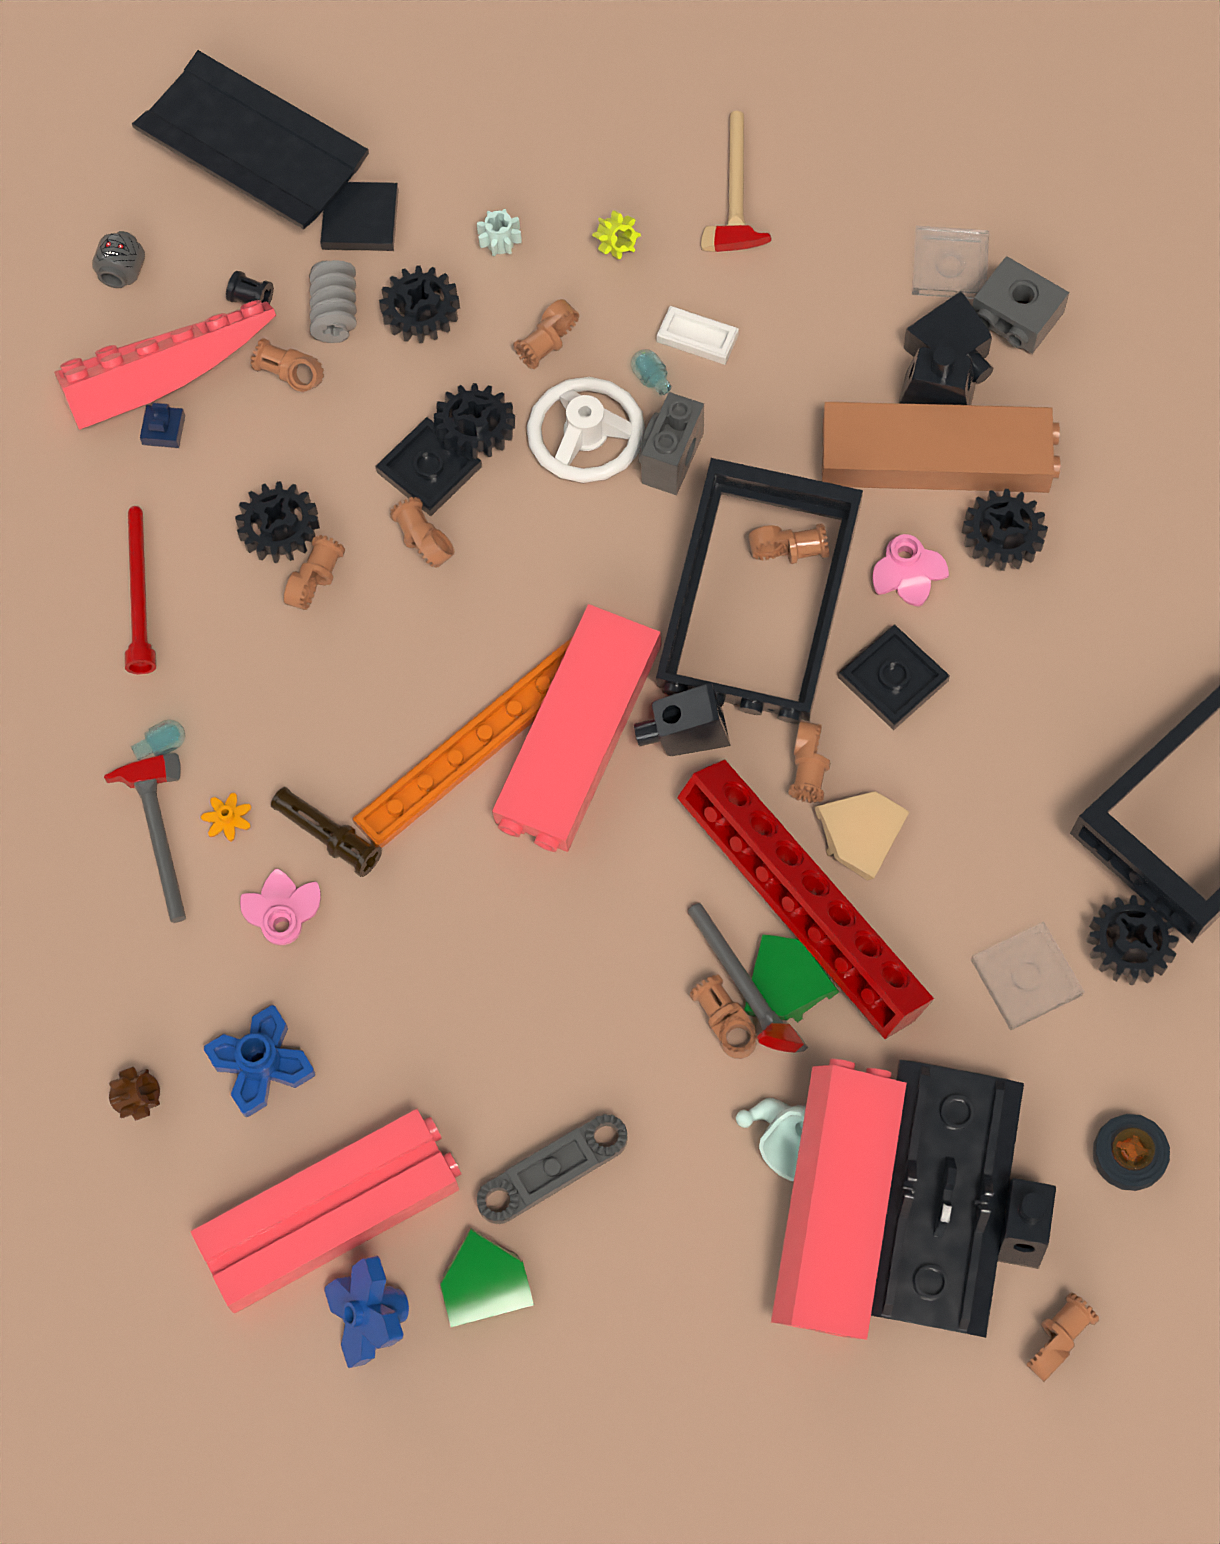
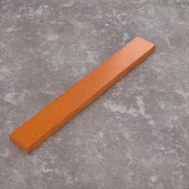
[352,636,573,848]

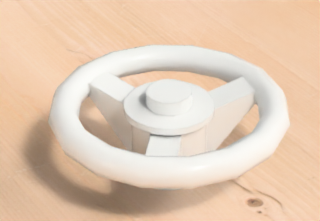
[526,377,646,483]

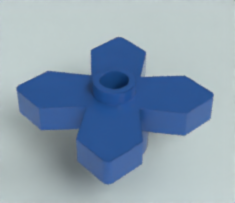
[204,1005,315,1117]
[324,1256,409,1368]

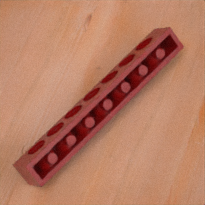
[677,759,934,1039]

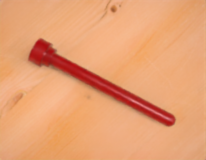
[124,506,156,675]

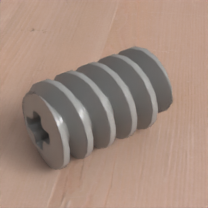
[309,260,357,343]

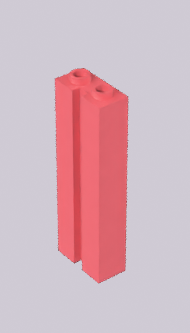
[492,604,661,852]
[771,1059,907,1340]
[190,1109,462,1314]

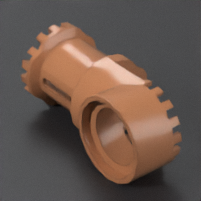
[513,299,579,369]
[251,338,324,392]
[390,497,455,568]
[748,523,829,564]
[284,535,345,610]
[788,721,831,803]
[690,974,757,1059]
[1027,1292,1099,1382]

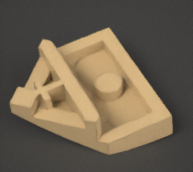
[815,791,909,881]

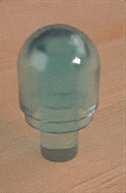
[631,349,672,395]
[131,720,185,760]

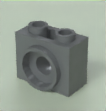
[972,256,1070,354]
[639,392,704,496]

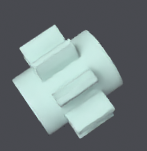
[477,209,522,256]

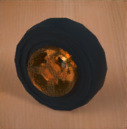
[1093,1114,1170,1191]

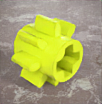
[592,210,641,259]

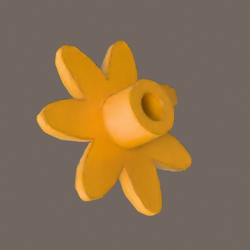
[201,793,252,842]

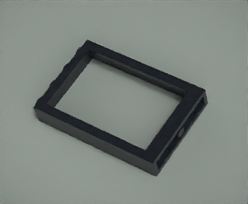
[656,458,863,724]
[1070,686,1220,943]

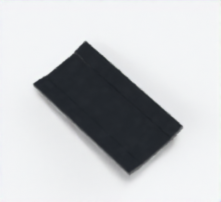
[132,50,369,229]
[871,1060,1024,1338]

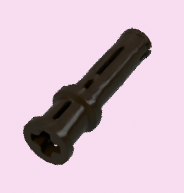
[271,787,382,877]

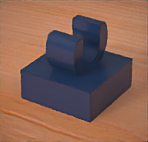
[140,403,185,448]

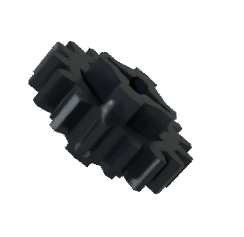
[379,265,460,343]
[434,383,515,459]
[235,481,320,563]
[962,489,1048,571]
[1087,895,1179,985]

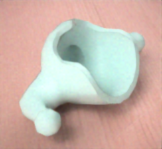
[736,1098,806,1181]

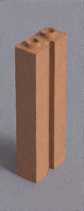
[822,402,1060,493]

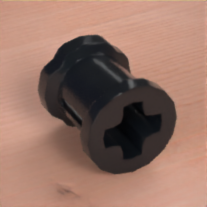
[226,271,274,304]

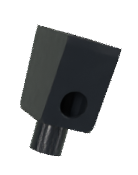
[903,291,994,384]
[899,346,975,405]
[634,683,731,756]
[998,1178,1056,1269]

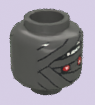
[92,231,145,288]

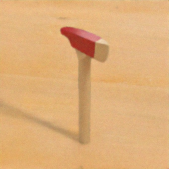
[701,111,772,252]

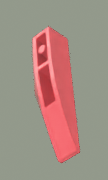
[54,300,276,430]

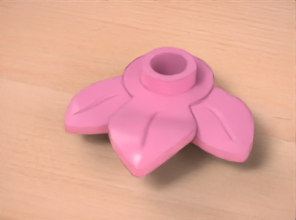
[873,534,949,607]
[240,869,321,945]

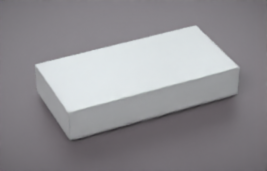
[657,306,739,365]

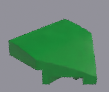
[744,934,839,1023]
[440,1228,534,1327]

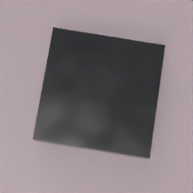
[320,182,399,251]
[375,417,482,516]
[839,624,950,730]

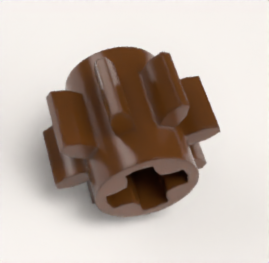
[109,1066,160,1121]

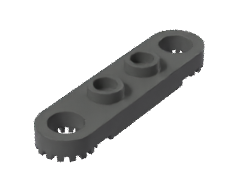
[477,1114,628,1224]

